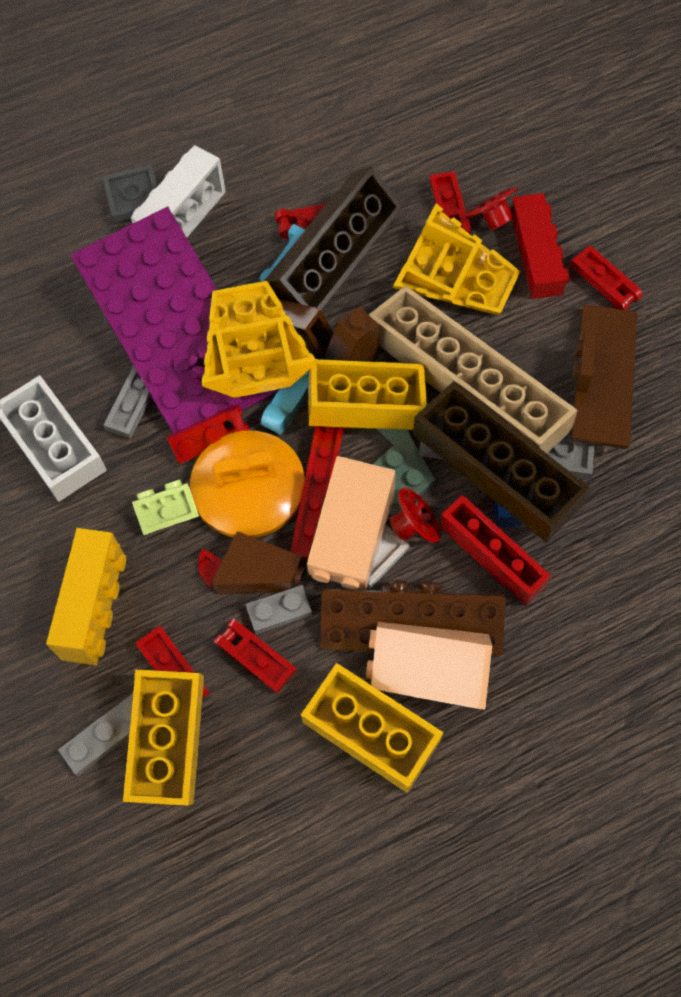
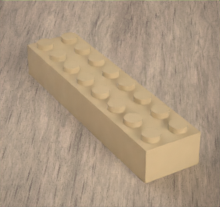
[369,286,578,453]

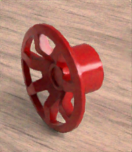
[466,187,517,230]
[390,487,441,543]

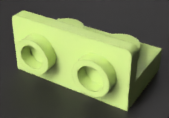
[132,480,199,535]

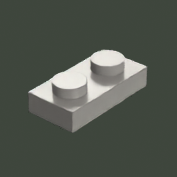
[246,585,312,634]

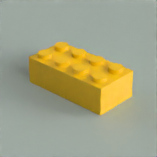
[308,359,427,430]
[46,528,126,666]
[301,663,443,793]
[123,670,204,806]

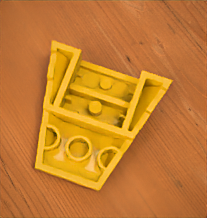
[393,203,520,315]
[202,281,316,398]

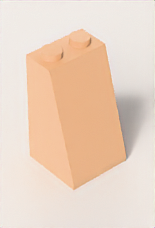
[307,456,395,590]
[366,622,492,710]

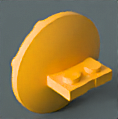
[190,431,305,538]

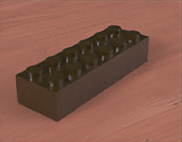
[264,167,402,310]
[413,381,591,543]

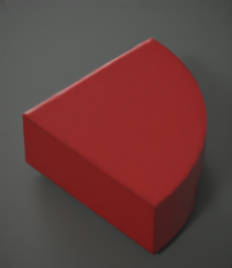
[198,548,223,589]

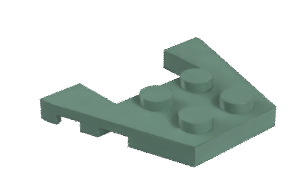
[372,428,435,519]

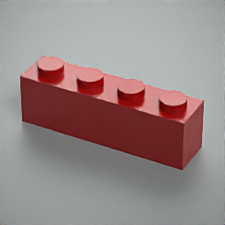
[511,193,569,300]
[440,495,551,607]

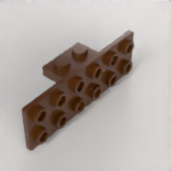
[571,304,637,449]
[320,580,506,656]

